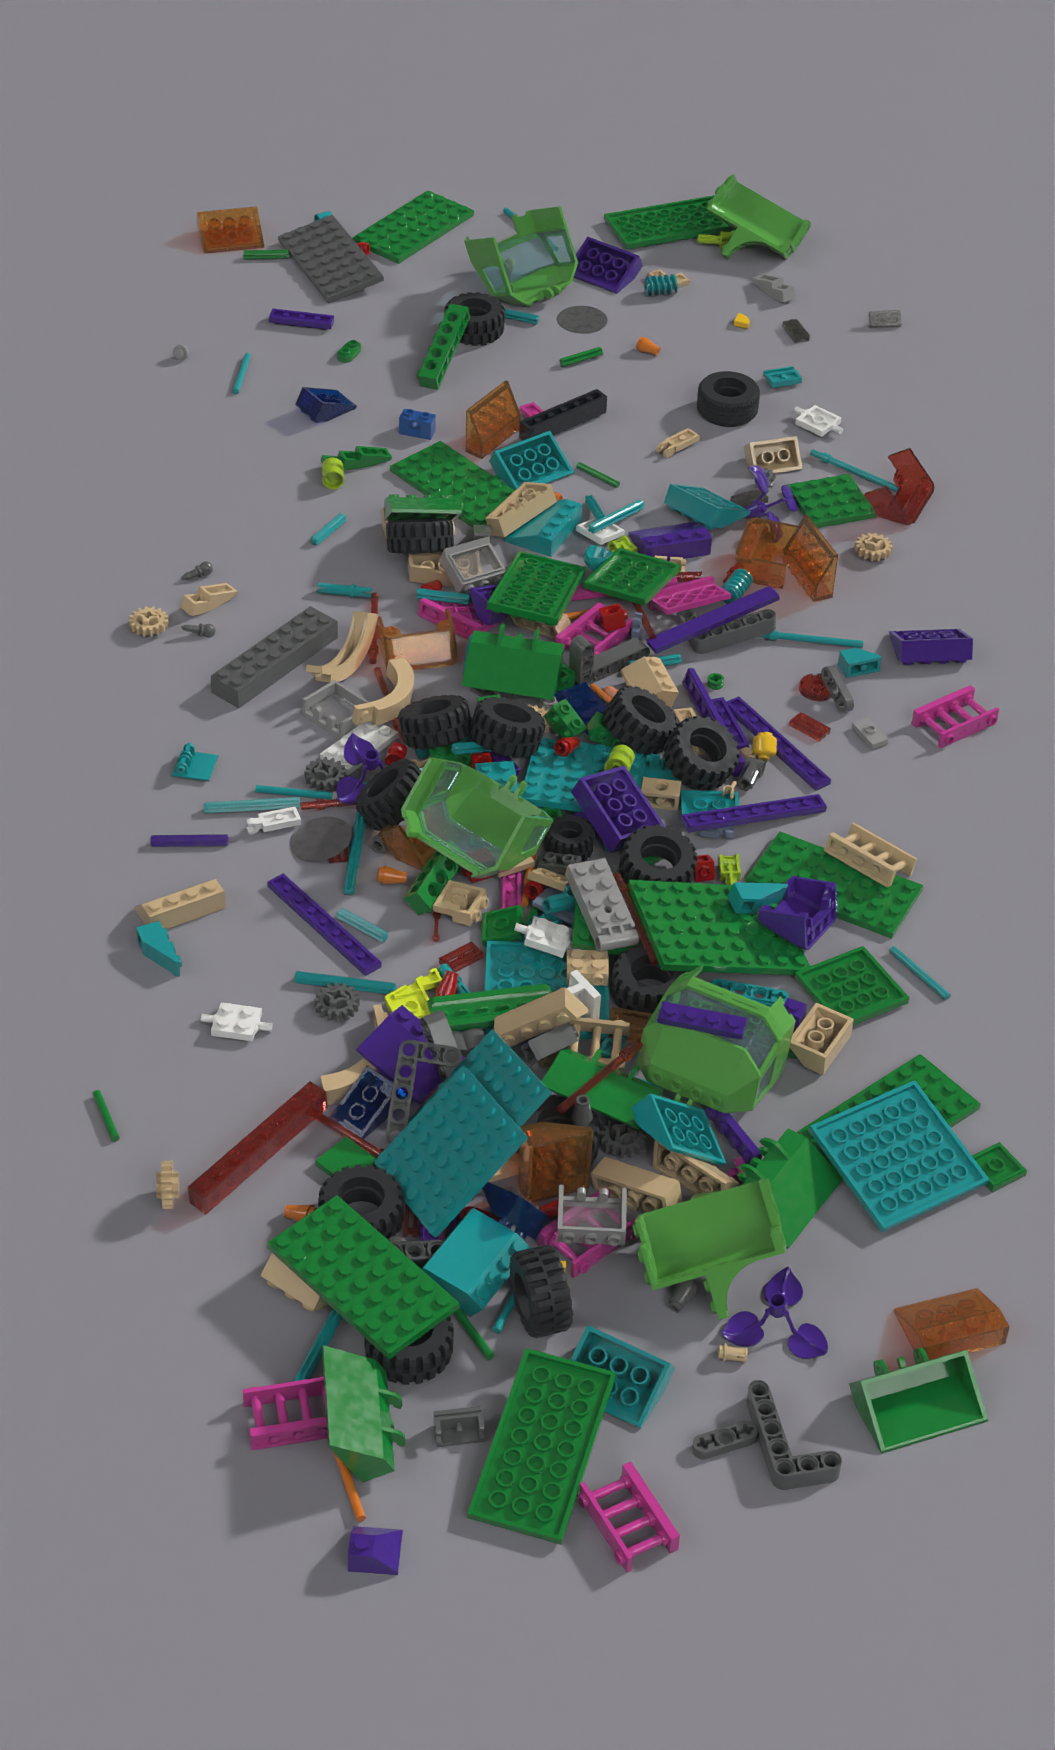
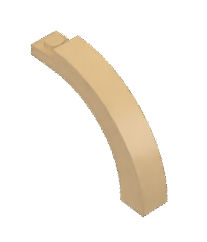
[306,611,378,682]
[352,657,414,726]
[321,1004,388,1106]

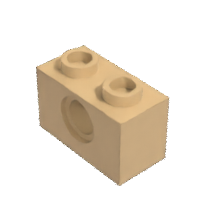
[641,777,681,811]

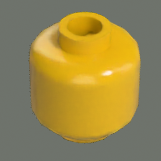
[752,732,777,761]

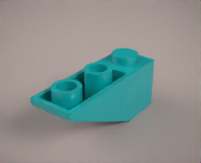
[727,882,788,914]
[136,921,182,977]

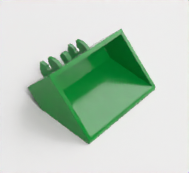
[462,624,565,700]
[542,1048,663,1129]
[737,1128,843,1249]
[322,1345,406,1483]
[849,1347,988,1454]

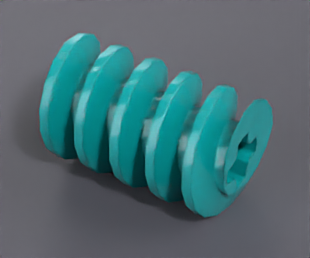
[644,274,678,296]
[721,569,753,604]

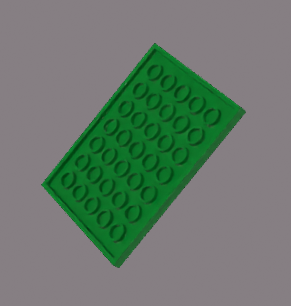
[627,880,810,975]

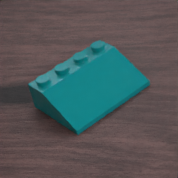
[489,431,574,490]
[664,484,751,530]
[505,499,583,557]
[631,1093,727,1166]
[422,1208,531,1317]
[571,1325,675,1429]

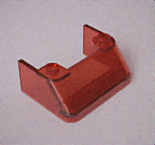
[864,448,935,526]

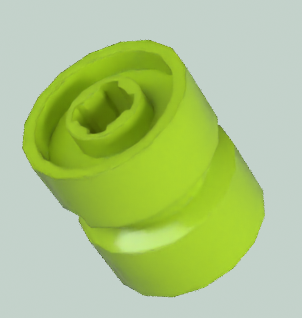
[322,458,344,489]
[604,745,635,772]

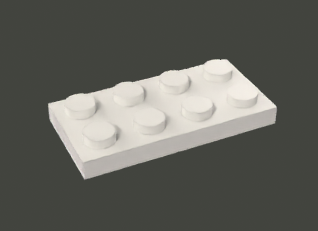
[320,722,398,775]

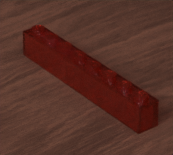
[188,1081,327,1215]

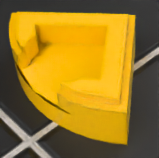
[734,313,750,329]

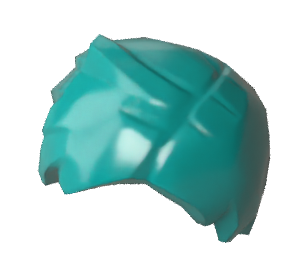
[584,545,613,571]

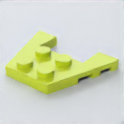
[385,968,442,1019]

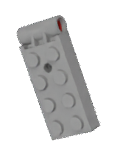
[565,858,639,952]

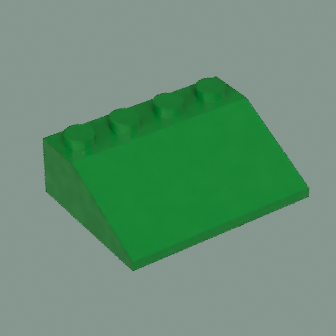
[384,494,462,522]

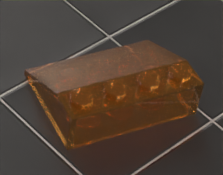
[196,206,265,254]
[465,380,521,459]
[782,515,838,602]
[518,1122,593,1203]
[894,1288,1010,1360]

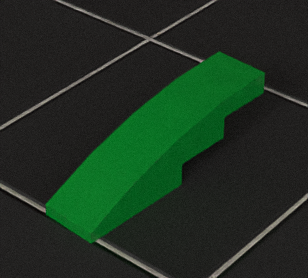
[320,446,392,470]

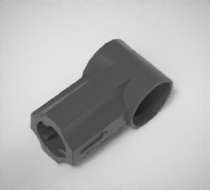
[737,756,766,791]

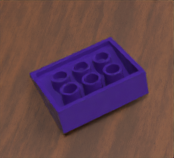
[574,236,643,294]
[628,522,712,561]
[889,629,973,665]
[571,766,665,853]
[356,1005,465,1105]

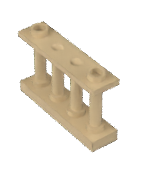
[824,822,917,888]
[540,1017,630,1072]

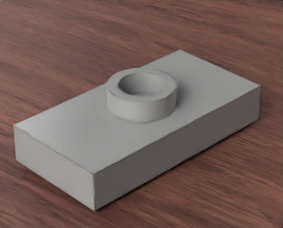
[852,718,888,749]

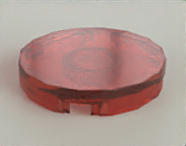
[799,673,832,702]

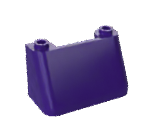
[757,876,837,950]

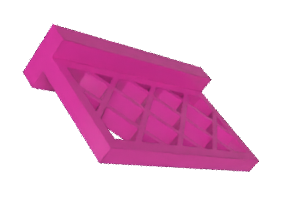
[648,576,731,615]
[418,591,500,640]

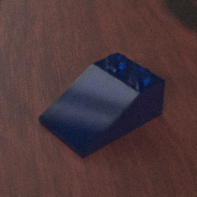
[295,387,357,422]
[329,1065,407,1141]
[482,1182,549,1240]

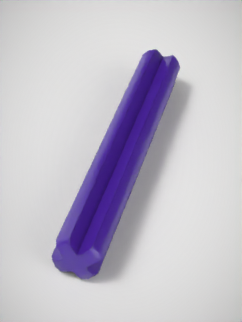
[150,834,229,847]

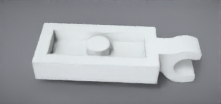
[246,807,301,834]

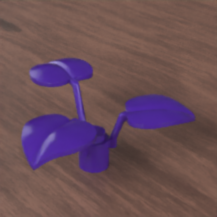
[746,465,798,543]
[336,733,384,804]
[722,1267,828,1359]

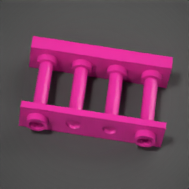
[555,602,633,656]
[911,685,999,749]
[537,1187,637,1278]
[242,1376,328,1451]
[577,1461,680,1573]

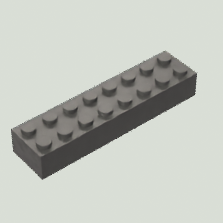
[211,606,338,708]

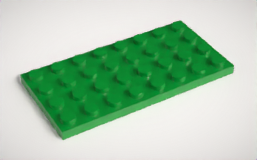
[352,190,474,264]
[604,195,736,249]
[390,441,515,528]
[486,551,586,626]
[746,831,923,939]
[797,1054,981,1168]
[267,1195,460,1359]
[467,1348,617,1545]

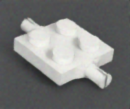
[794,405,843,437]
[514,916,581,958]
[201,1002,273,1041]

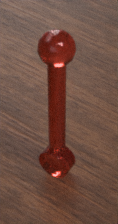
[432,912,441,942]

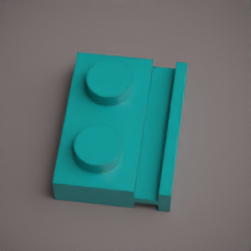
[763,366,802,388]

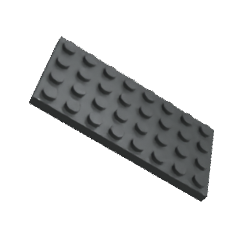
[278,215,384,303]

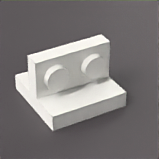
[567,970,601,1019]

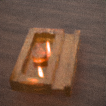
[609,1007,652,1043]

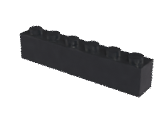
[519,389,607,441]

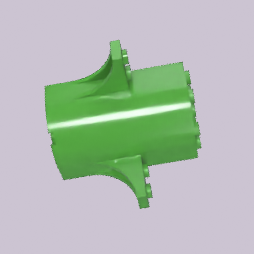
[707,174,812,259]
[633,1178,786,1320]

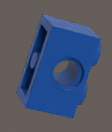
[399,409,436,440]

